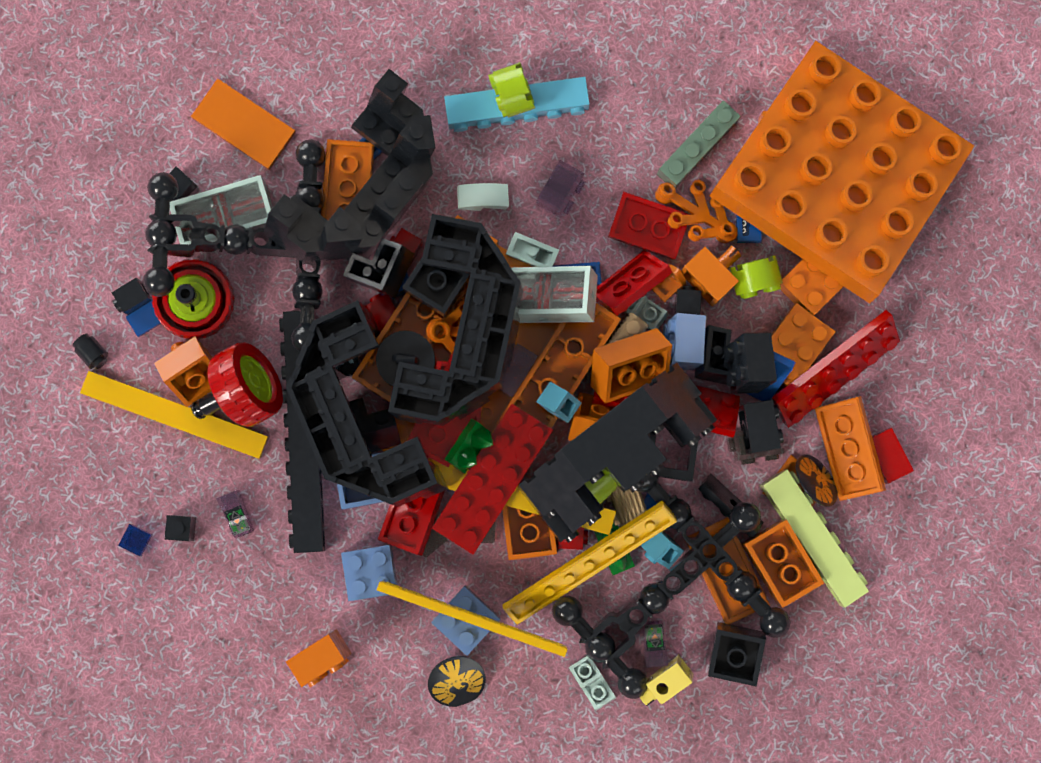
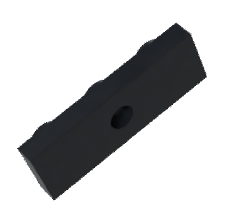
[698,473,764,538]

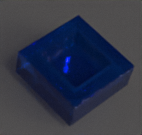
[118,524,153,556]

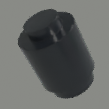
[72,333,108,369]

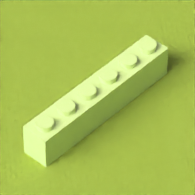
[759,469,869,608]

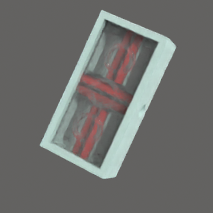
[170,175,273,244]
[511,266,598,323]

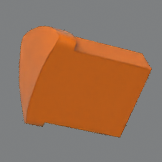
[651,264,687,303]

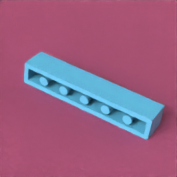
[444,77,589,132]

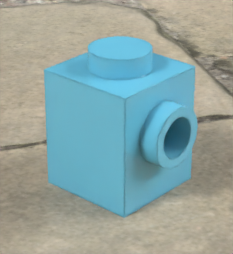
[536,382,581,423]
[640,531,684,569]

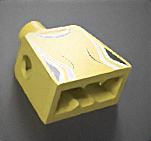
[640,654,693,706]

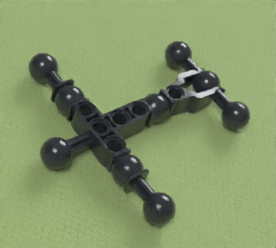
[143,139,368,351]
[552,473,791,699]

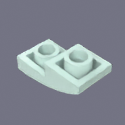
[457,183,509,211]
[625,296,669,330]
[569,656,616,711]

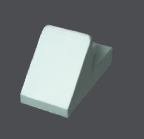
[506,232,559,267]

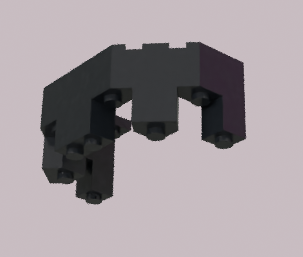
[263,69,436,263]
[388,214,523,426]
[286,300,448,507]
[518,362,717,543]

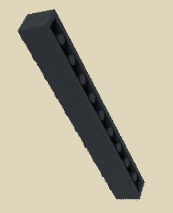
[279,311,325,553]

